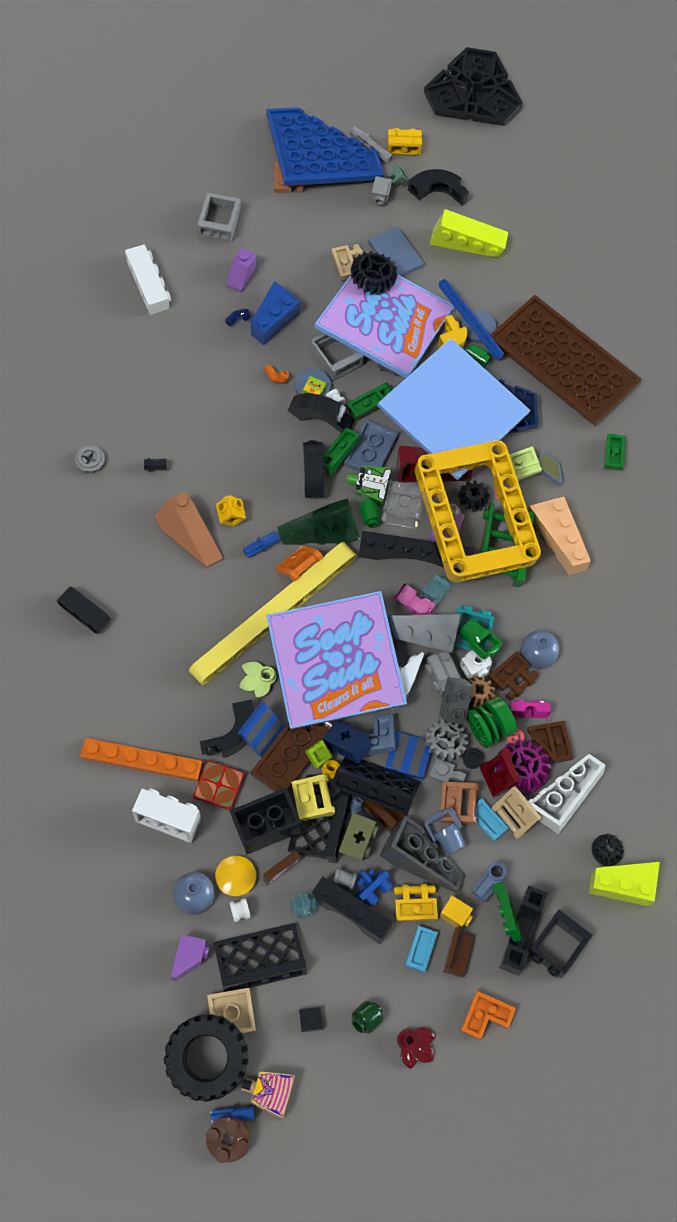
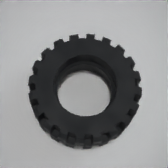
[164,1014,249,1102]

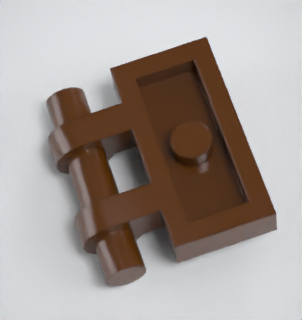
[488,651,539,700]

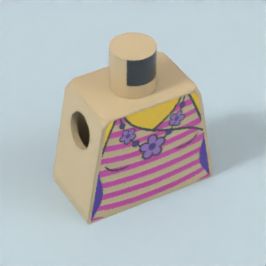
[241,1071,295,1120]

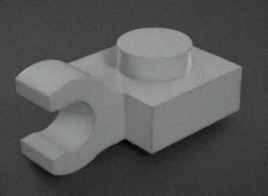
[429,758,466,783]

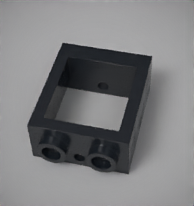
[528,909,593,979]

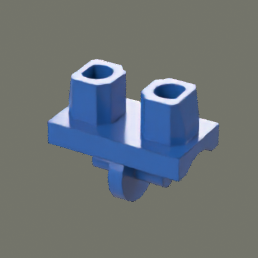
[354,869,393,906]

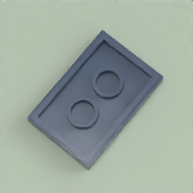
[368,226,424,277]
[344,419,399,472]

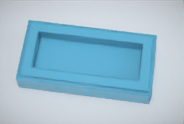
[466,798,509,842]
[405,925,438,973]

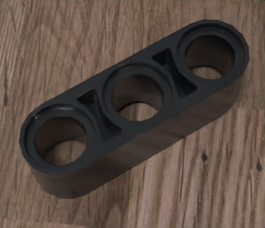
[56,586,111,634]

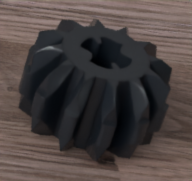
[458,480,490,512]

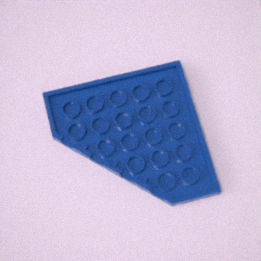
[266,107,384,186]

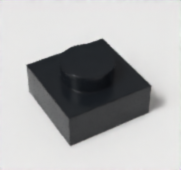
[299,1007,323,1033]

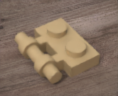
[331,244,363,280]

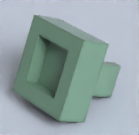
[388,163,409,187]

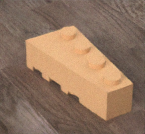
[528,497,591,575]

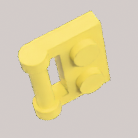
[292,774,336,822]

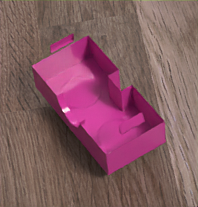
[394,583,436,613]
[509,700,551,721]

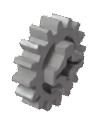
[425,719,468,762]

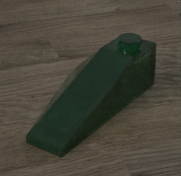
[277,498,360,545]

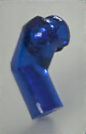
[225,308,251,326]

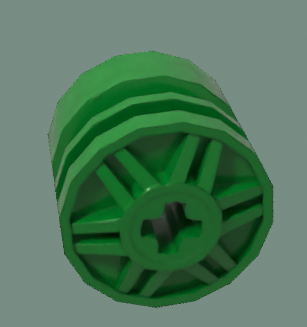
[467,696,517,748]

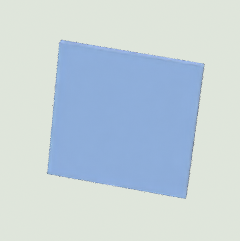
[377,339,530,480]

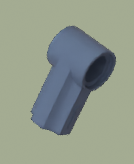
[471,862,506,903]

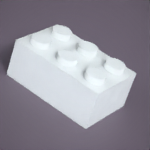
[132,788,201,843]

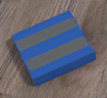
[238,702,285,758]
[385,731,430,780]

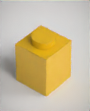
[439,896,473,930]

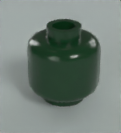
[351,1001,383,1034]

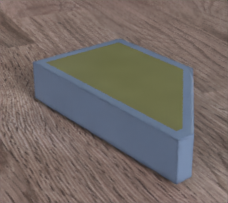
[538,452,562,486]

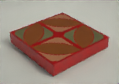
[193,760,245,810]

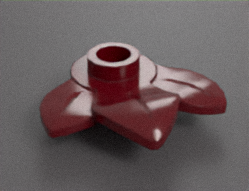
[397,1027,436,1069]

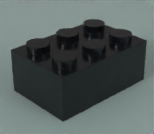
[229,788,303,855]

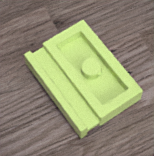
[509,446,542,480]

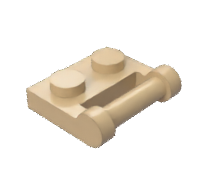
[492,786,541,840]

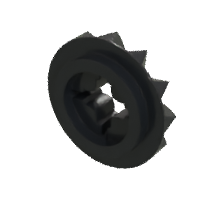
[591,833,624,866]

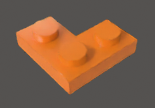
[460,991,516,1040]

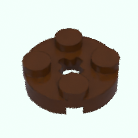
[206,1115,251,1163]

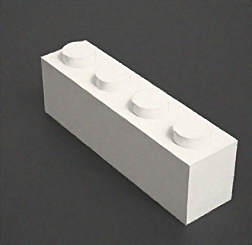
[125,244,171,315]

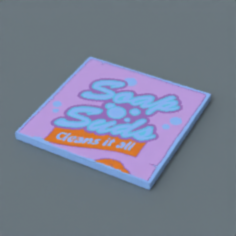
[314,268,454,378]
[266,591,407,730]

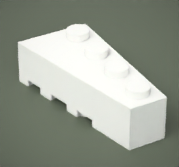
[528,754,606,834]

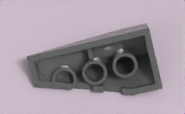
[380,816,464,893]

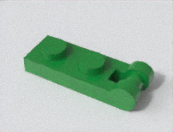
[346,382,392,420]
[323,427,362,476]
[493,882,522,942]

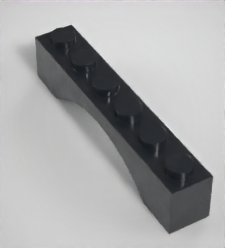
[359,531,475,573]

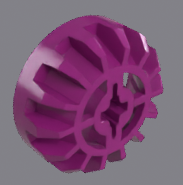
[496,740,551,795]

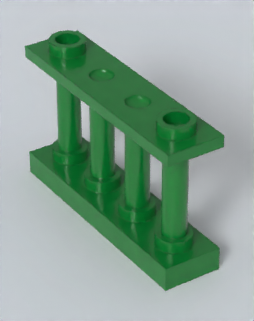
[480,503,535,587]

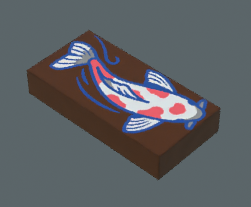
[263,851,301,886]

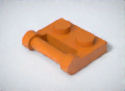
[275,545,323,581]

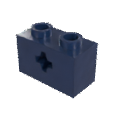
[323,720,372,764]

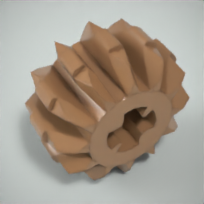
[467,676,495,709]

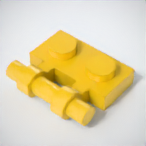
[394,883,438,922]

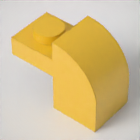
[438,315,467,349]

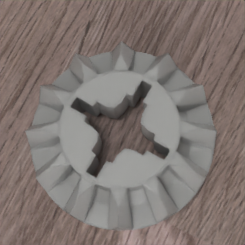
[75,446,105,474]

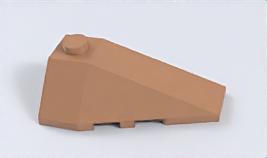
[154,491,223,568]

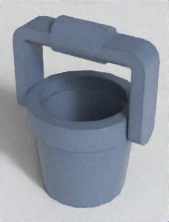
[425,808,466,855]

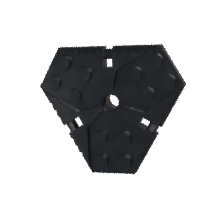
[424,47,523,125]

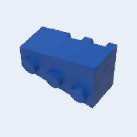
[251,281,300,345]

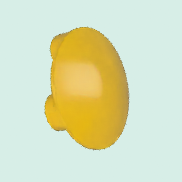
[215,856,256,896]

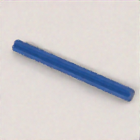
[438,279,504,360]

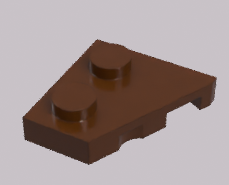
[526,721,574,763]

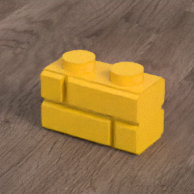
[387,128,422,155]

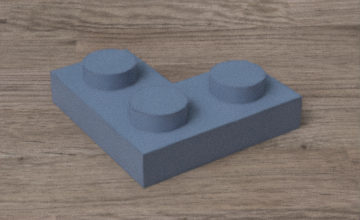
[366,714,396,755]

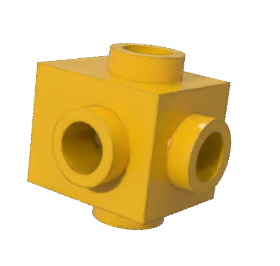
[216,495,246,527]

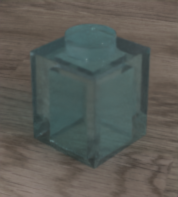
[420,574,450,608]

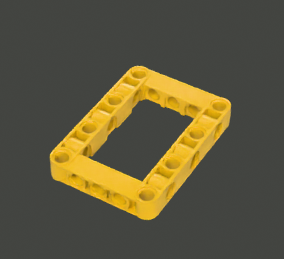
[415,440,541,583]

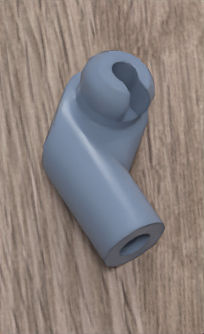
[350,797,372,820]

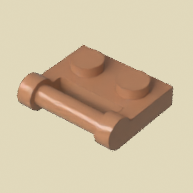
[439,782,479,825]

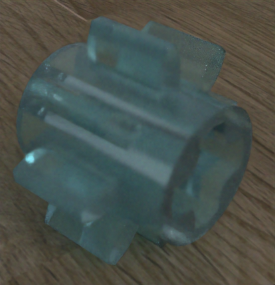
[291,893,316,918]

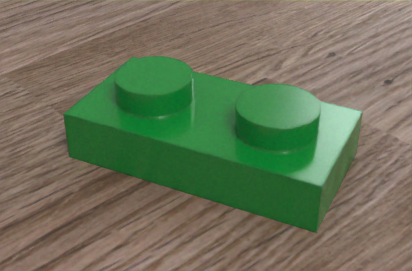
[604,433,626,471]

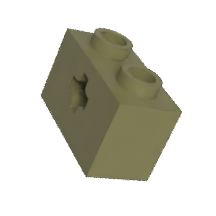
[339,813,379,861]

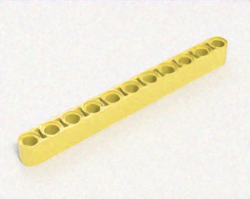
[189,542,357,685]

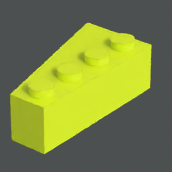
[430,209,508,258]

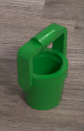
[459,619,502,660]

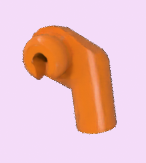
[264,364,289,384]

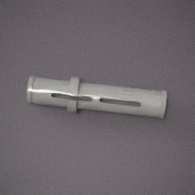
[350,126,394,164]

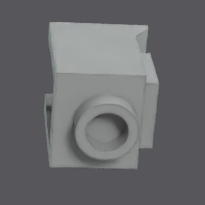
[371,176,392,206]

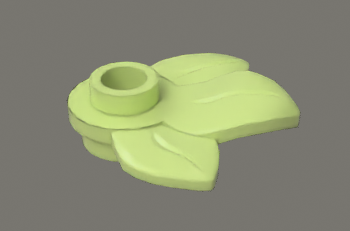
[239,662,277,698]

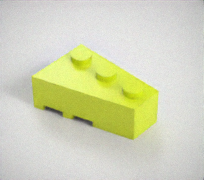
[589,862,660,907]

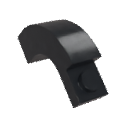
[408,169,469,206]
[288,393,355,433]
[303,440,324,498]
[200,699,254,758]

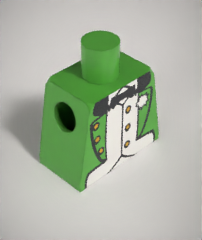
[346,466,392,506]

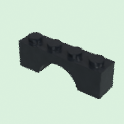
[311,876,393,944]
[499,886,548,976]

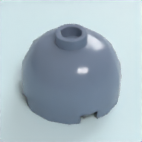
[520,630,559,670]
[173,872,215,915]

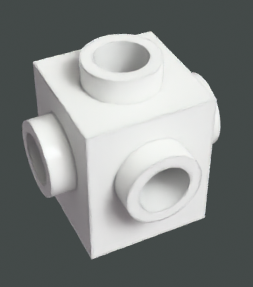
[460,648,492,680]

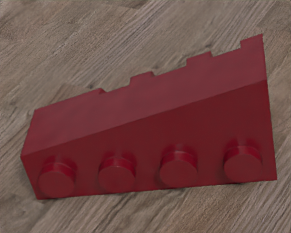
[396,445,473,483]

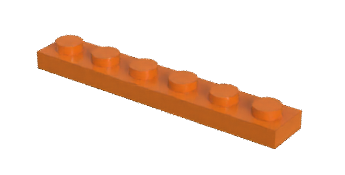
[80,738,203,782]

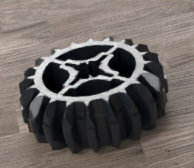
[350,250,398,295]

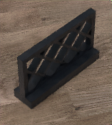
[331,757,421,816]
[287,774,353,863]
[213,923,307,992]

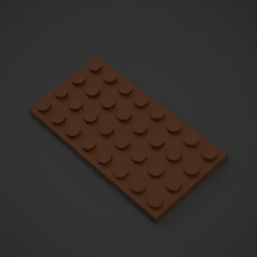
[490,295,642,426]

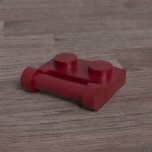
[480,748,521,797]

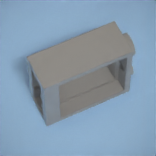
[197,192,241,242]
[310,334,364,381]

